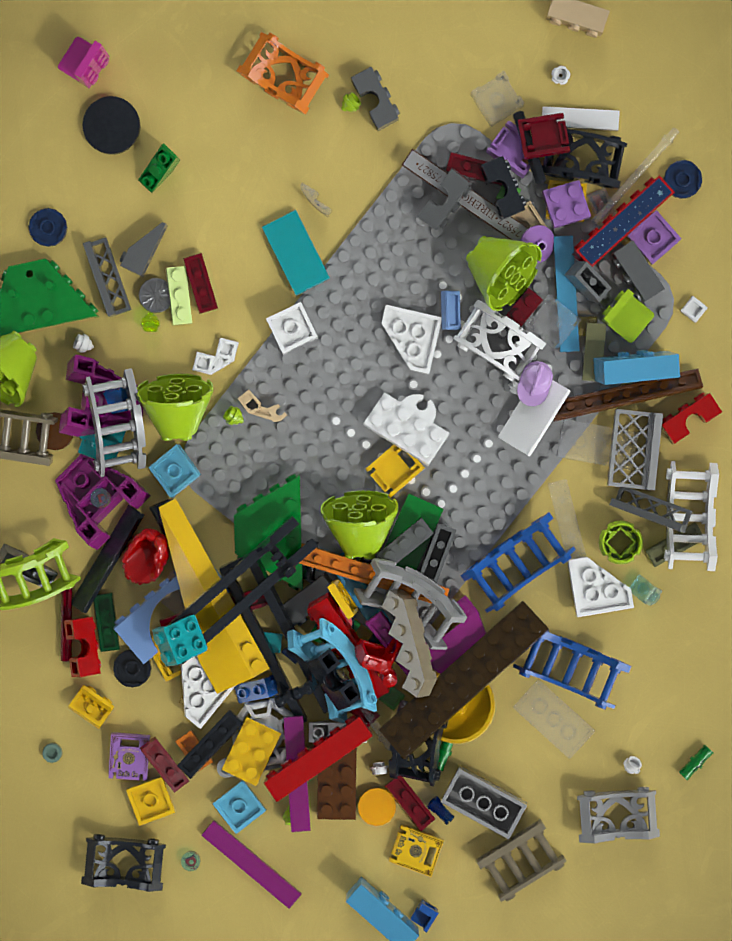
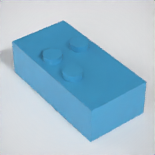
[593,350,680,385]
[346,876,419,941]

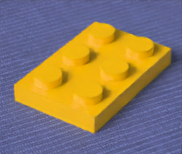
[221,717,282,786]

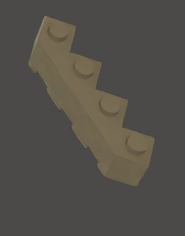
[382,589,437,698]

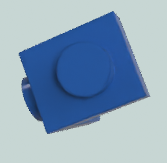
[234,674,278,703]

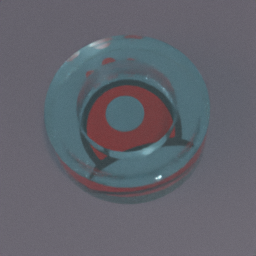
[91,488,111,508]
[181,851,201,871]

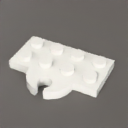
[363,392,449,466]

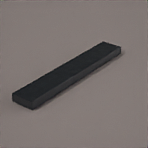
[71,505,145,613]

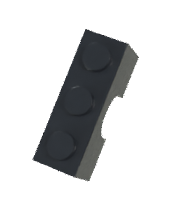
[479,156,526,221]
[306,648,360,711]

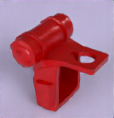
[355,637,402,688]

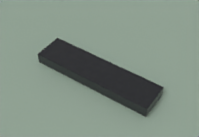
[177,710,243,779]

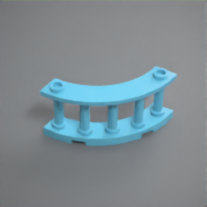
[287,618,377,723]

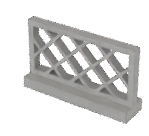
[607,409,663,490]

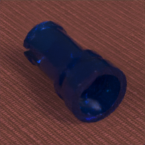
[426,796,455,825]

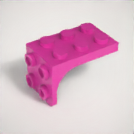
[58,37,110,88]

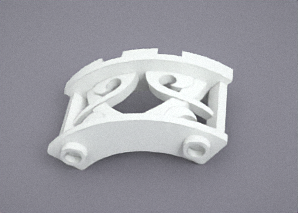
[453,299,546,381]

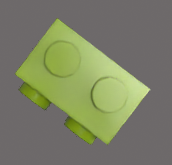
[601,289,654,343]

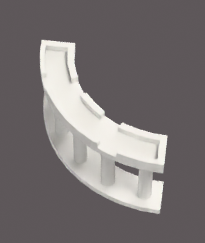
[664,461,719,571]

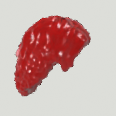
[121,529,170,585]

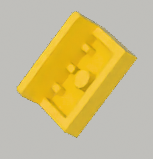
[68,685,114,729]

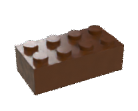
[317,748,357,820]

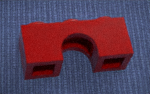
[661,392,722,444]
[64,617,101,678]

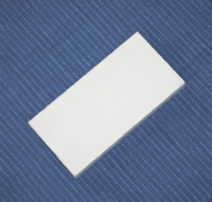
[498,380,571,457]

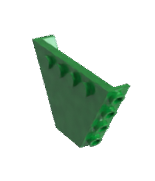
[234,473,303,590]

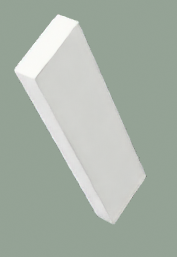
[542,106,620,131]

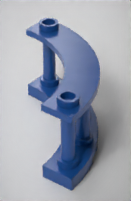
[460,512,576,613]
[513,631,631,710]

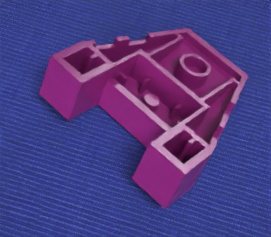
[59,354,143,437]
[55,454,151,550]
[426,595,487,674]

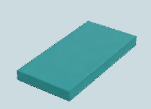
[262,210,330,296]

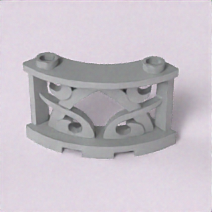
[577,787,660,844]

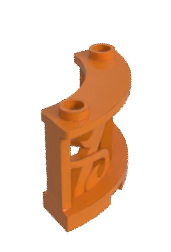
[236,32,329,115]

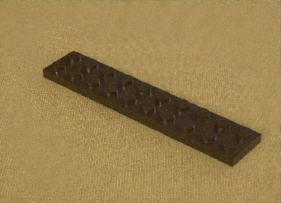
[379,601,549,760]

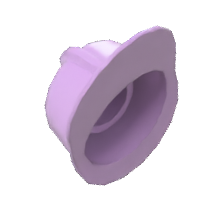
[517,361,553,406]

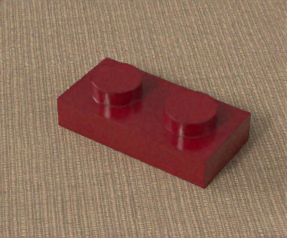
[506,288,543,327]

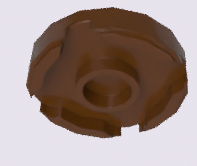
[36,412,73,450]

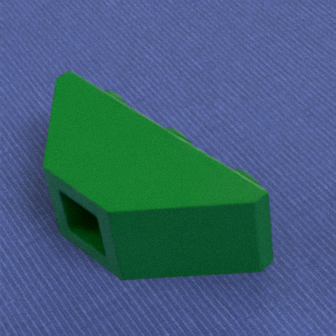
[138,143,180,193]

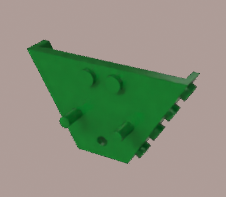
[0,259,99,337]

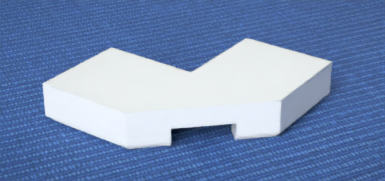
[192,338,239,375]

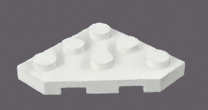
[382,305,442,374]
[567,557,634,617]
[181,656,235,729]

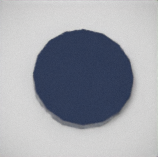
[663,160,702,199]
[29,208,68,247]

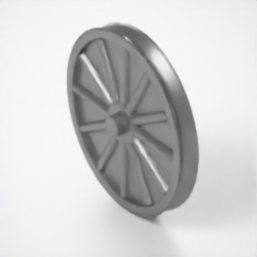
[139,278,170,313]

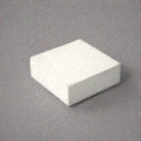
[680,296,708,323]

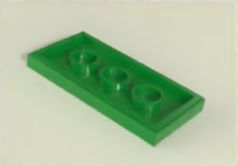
[385,494,444,570]

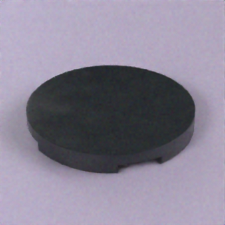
[82,96,141,155]

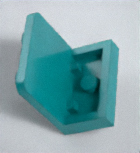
[152,615,208,666]

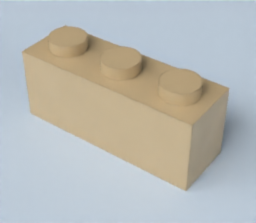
[546,0,610,38]

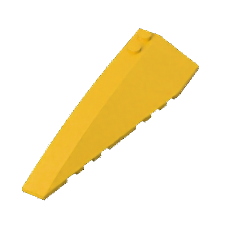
[158,498,270,694]

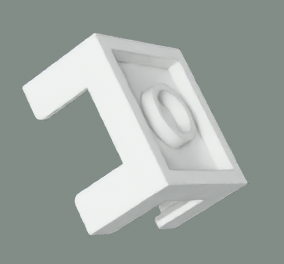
[266,302,318,354]

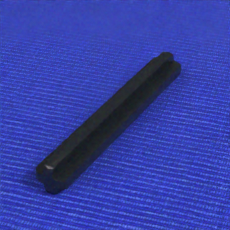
[513,111,546,184]

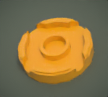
[358,787,396,826]

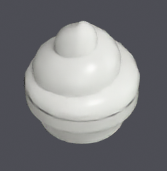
[73,334,94,353]

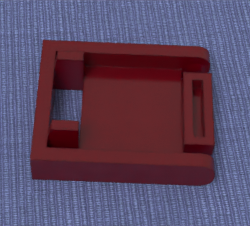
[518,113,570,160]

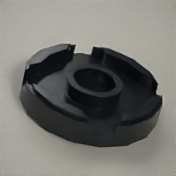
[113,649,152,688]

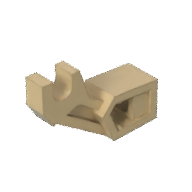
[238,390,288,422]

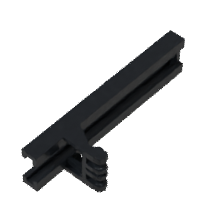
[166,516,318,664]
[219,553,328,723]

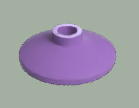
[520,225,554,263]

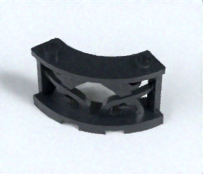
[542,126,628,189]
[389,700,448,787]
[81,834,166,892]

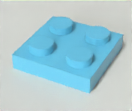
[148,444,201,498]
[213,780,267,834]

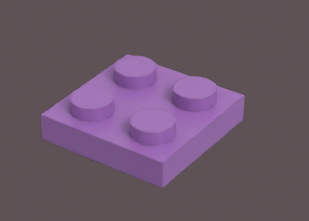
[542,180,591,229]
[627,210,681,265]

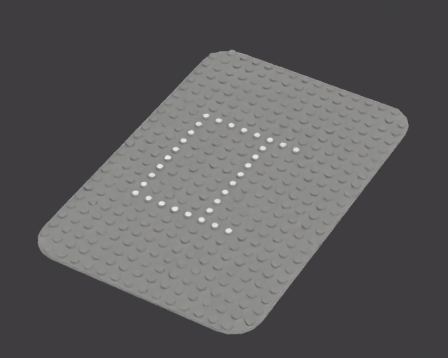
[183,123,674,631]

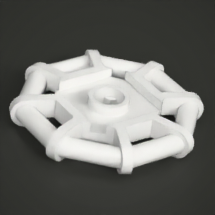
[232,697,294,766]

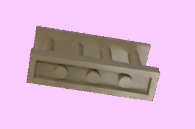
[0,409,58,466]
[476,819,566,902]

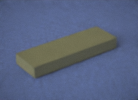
[582,322,606,381]
[645,522,702,567]

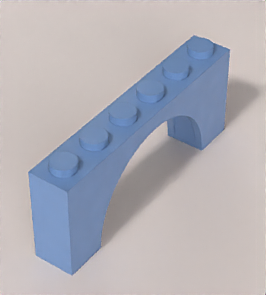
[114,567,230,664]

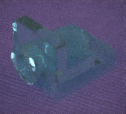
[629,574,662,606]

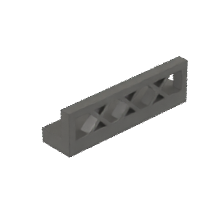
[83,237,132,317]
[609,487,693,533]

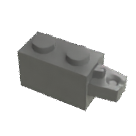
[565,261,614,309]

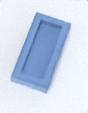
[441,291,461,330]

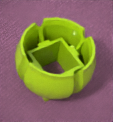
[598,520,643,564]

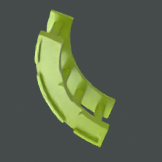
[0,538,81,610]

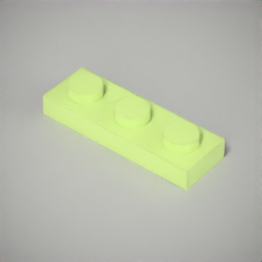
[166,266,192,326]

